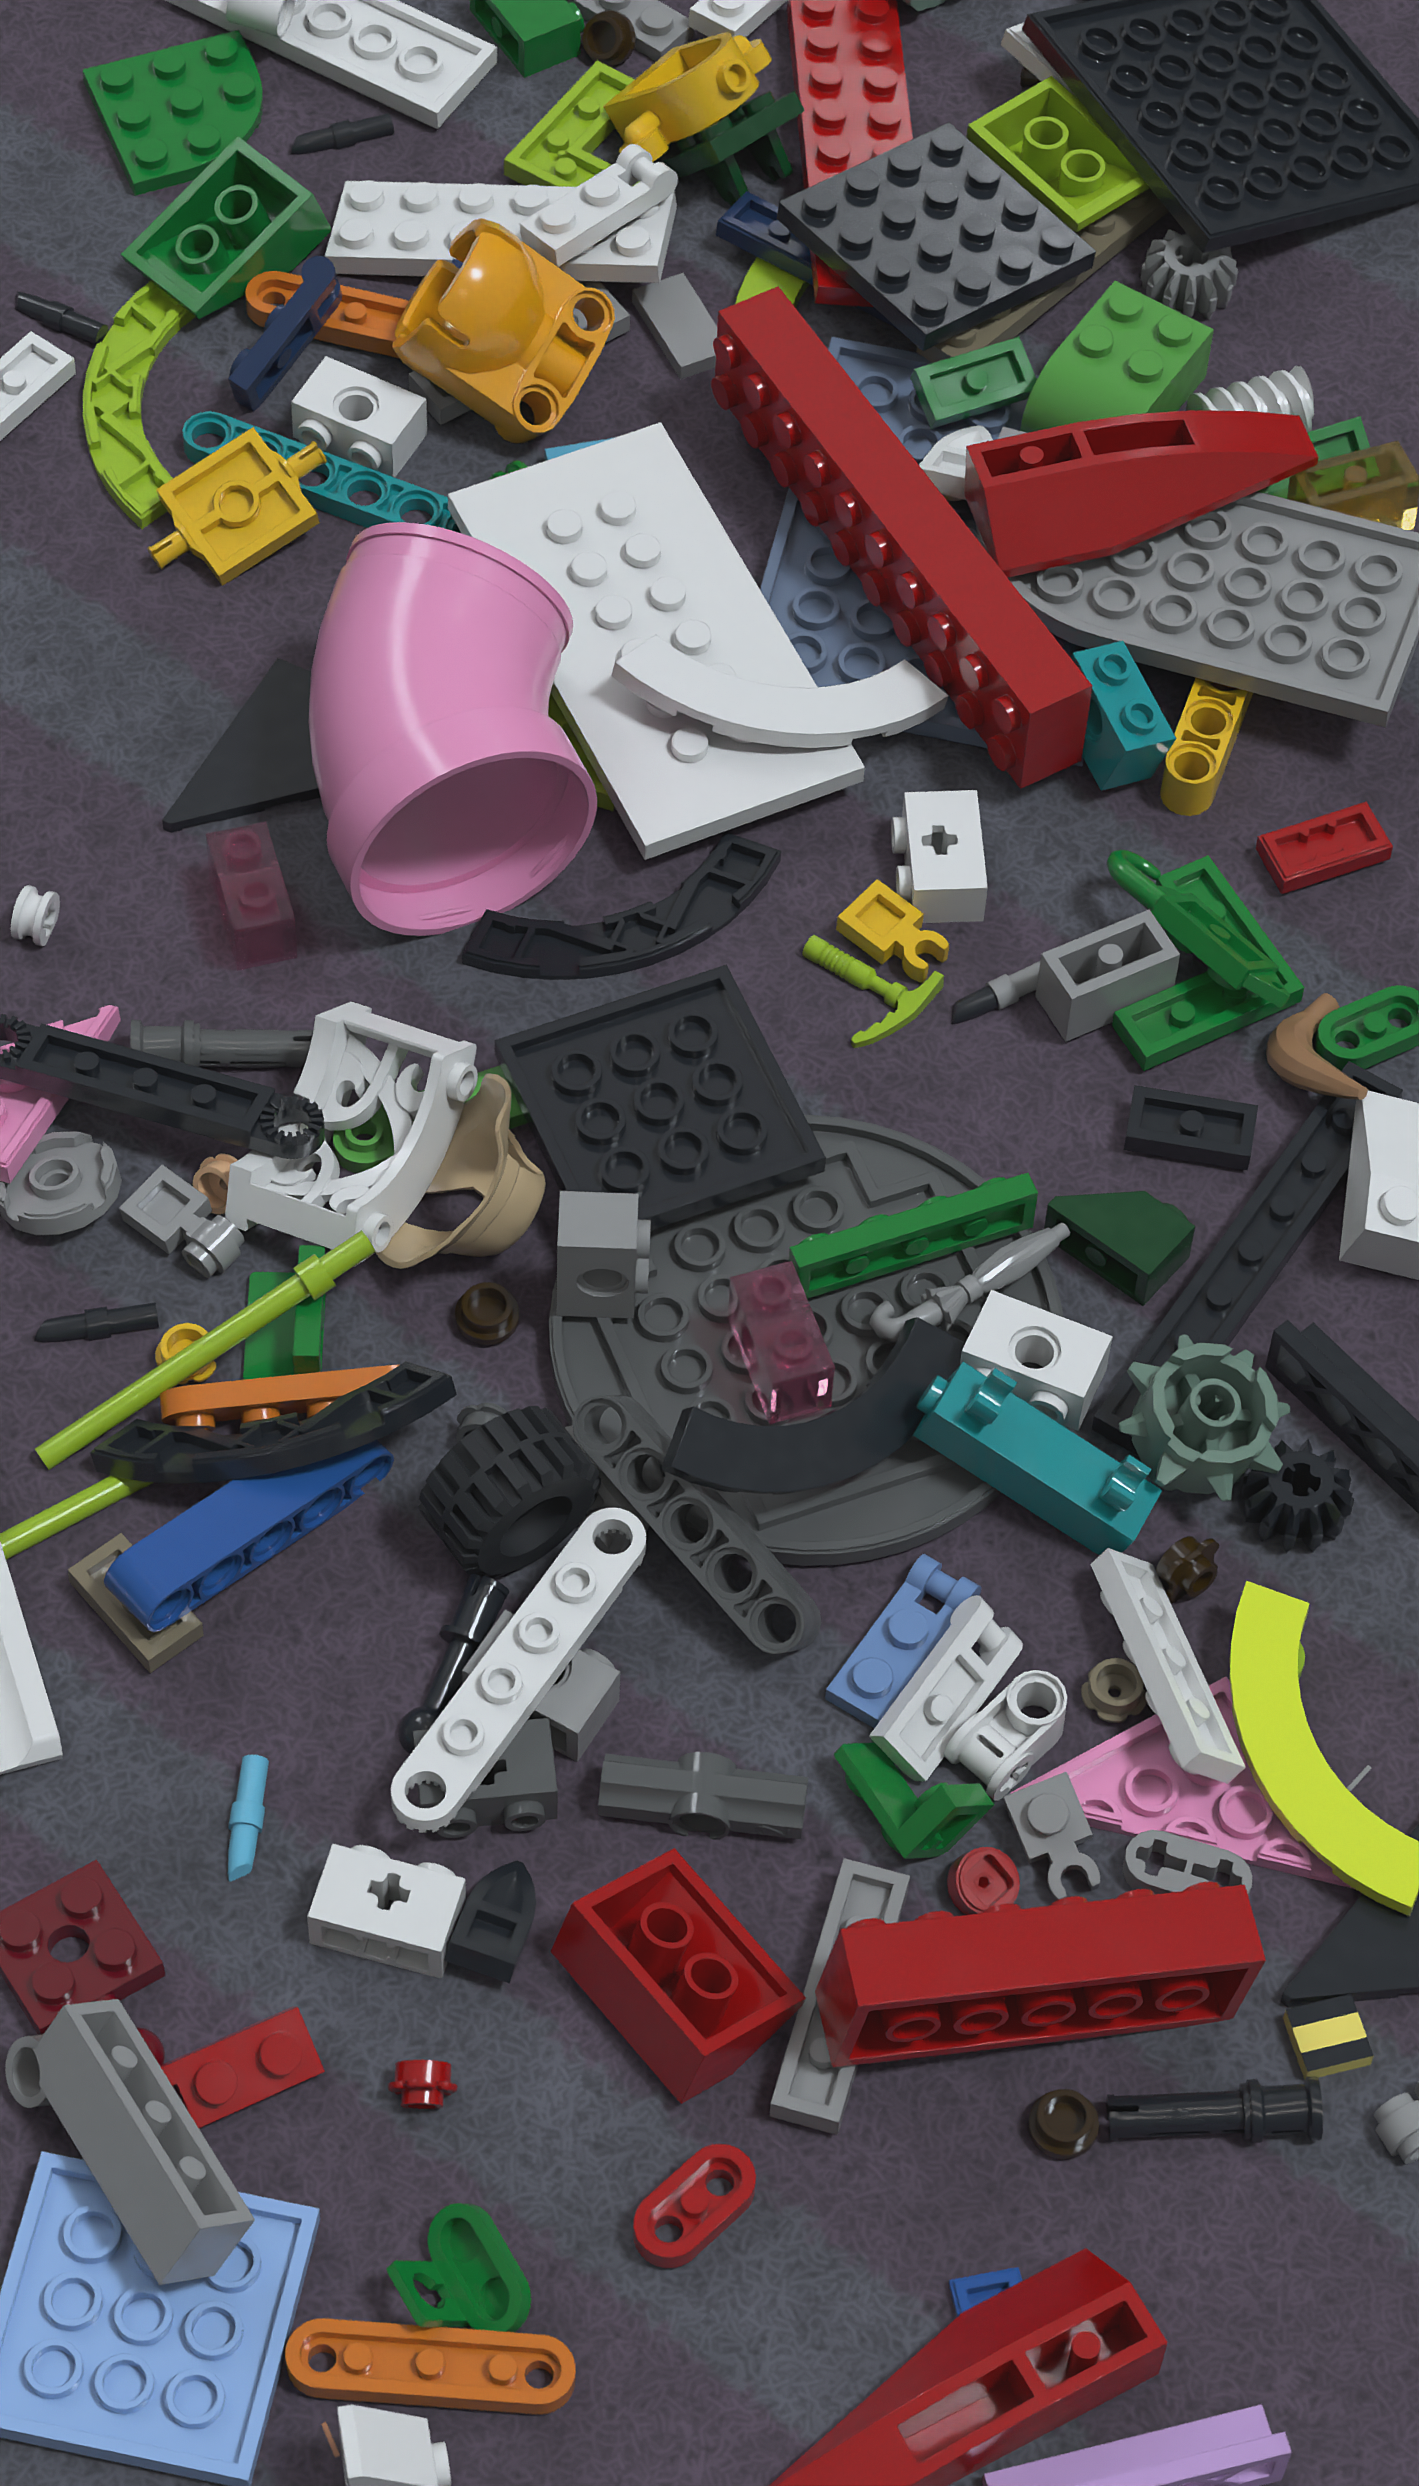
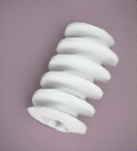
[1186,366,1314,432]

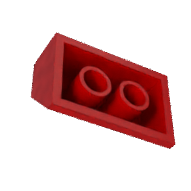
[550,1848,806,2104]

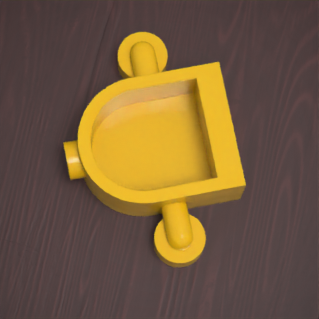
[603,32,772,162]

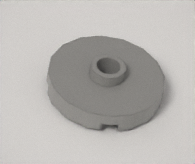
[0,1131,122,1235]

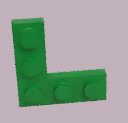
[1112,855,1305,1071]

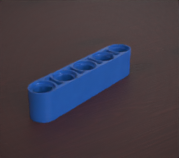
[104,1440,394,1632]

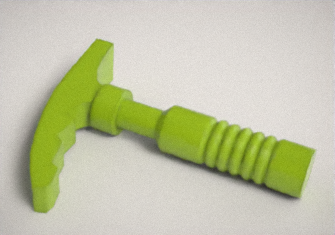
[802,935,944,1048]

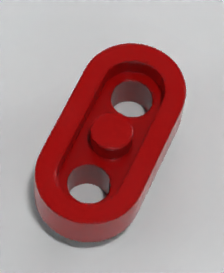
[633,2144,756,2268]

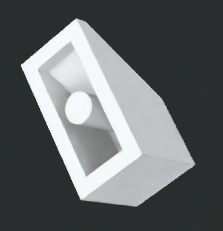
[337,2405,451,2486]

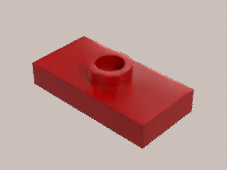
[1256,802,1393,894]

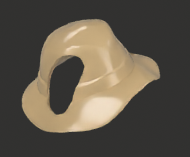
[376,1073,546,1269]

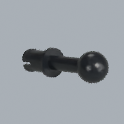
[398,1574,509,1754]

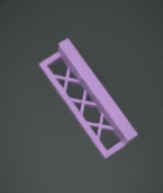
[982,2404,1292,2486]

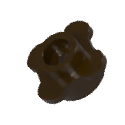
[1156,1536,1219,1604]

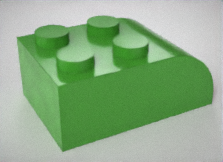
[1020,281,1214,433]

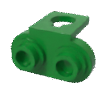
[386,2203,531,2332]

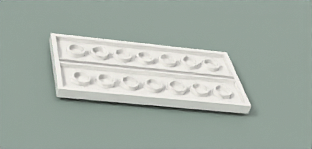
[448,422,865,860]

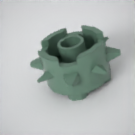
[1119,1335,1290,1502]

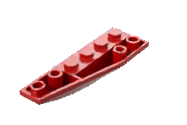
[964,410,1318,578]
[769,2248,1168,2486]

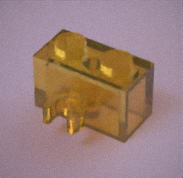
[1287,441,1419,530]

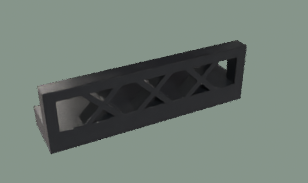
[1265,1320,1419,1514]

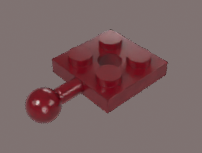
[0,1859,166,2065]

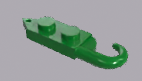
[1106,849,1290,1009]

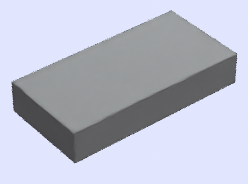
[632,273,717,379]

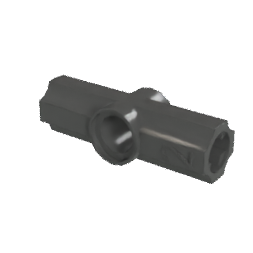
[598,1752,808,1840]

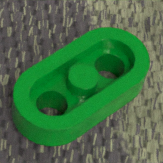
[1315,985,1419,1071]

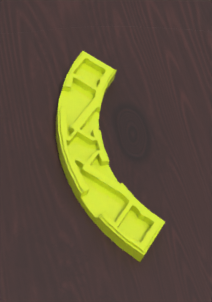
[1230,1581,1419,1916]

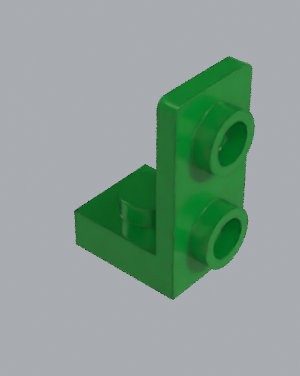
[834,1743,995,1859]

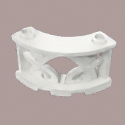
[225,1002,478,1267]

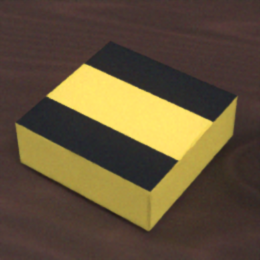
[1283,1994,1374,2080]

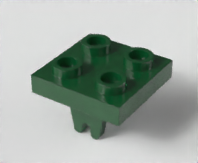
[662,91,805,206]

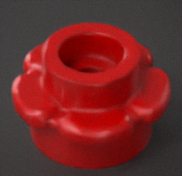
[388,2060,458,2109]

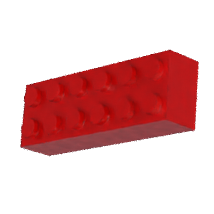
[815,1882,1266,2068]

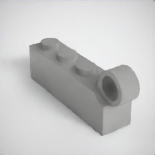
[5,1999,255,2285]

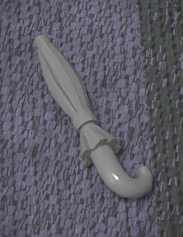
[869,1223,1070,1342]

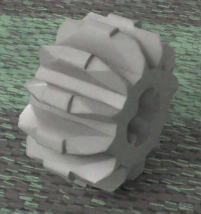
[1141,229,1238,320]

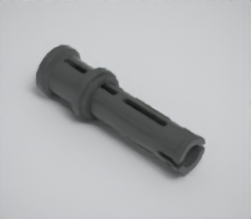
[130,1019,314,1068]

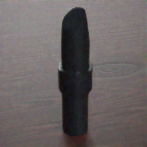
[291,113,394,155]
[15,291,109,345]
[34,1302,159,1342]

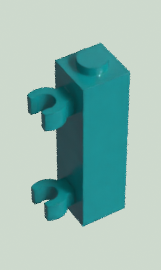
[913,1362,1162,1555]

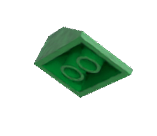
[121,136,332,319]

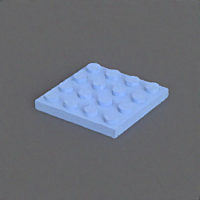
[0,2151,320,2486]

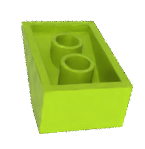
[966,76,1150,232]

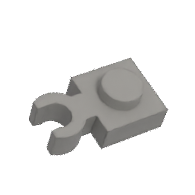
[1003,1771,1100,1901]

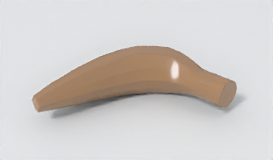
[1266,993,1368,1100]

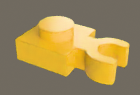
[836,879,949,983]

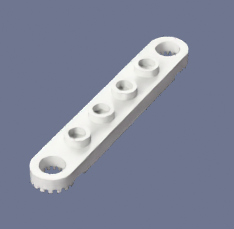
[391,1508,646,1833]

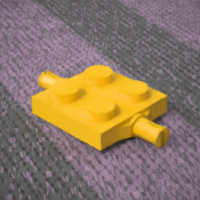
[147,427,327,586]

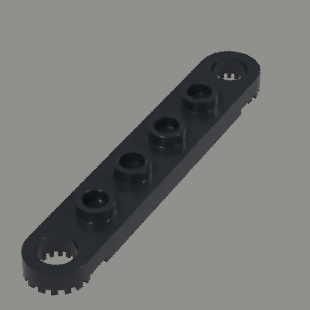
[0,1014,325,1159]

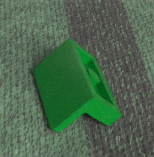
[243,1245,326,1380]

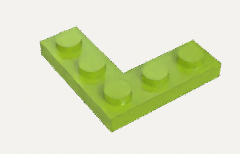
[504,61,640,187]

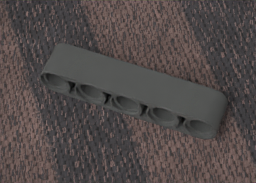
[572,1395,822,1654]

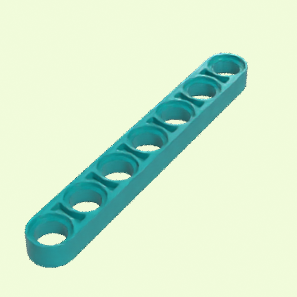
[182,411,460,532]

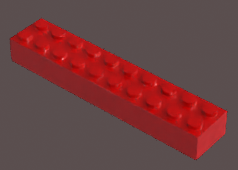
[711,286,1092,789]

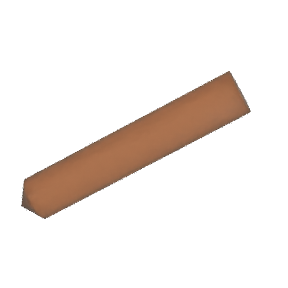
[321,2422,340,2457]

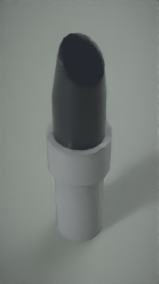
[951,961,1040,1024]

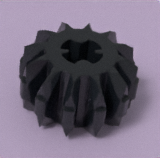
[1241,1439,1354,1553]

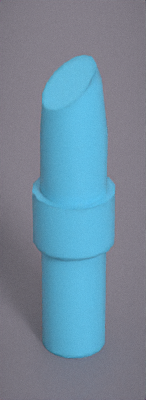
[228,1755,269,1882]

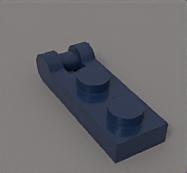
[228,256,342,412]

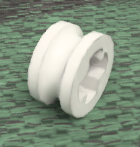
[11,885,60,946]

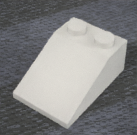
[1339,1091,1419,1280]

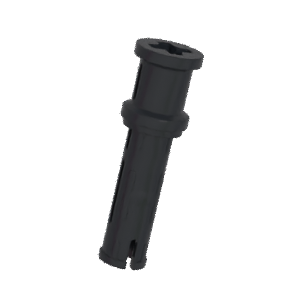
[1106,2076,1323,2143]

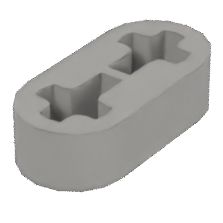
[1123,1830,1252,1897]

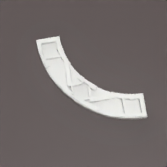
[611,634,949,748]

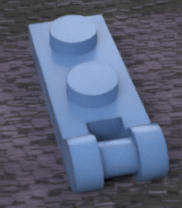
[825,1554,981,1728]

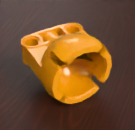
[392,218,615,443]

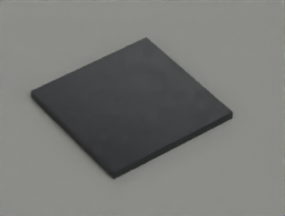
[1022,0,1419,253]

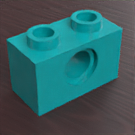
[1070,641,1176,791]

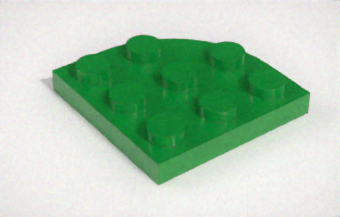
[82,30,263,196]

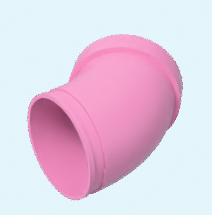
[309,522,597,936]

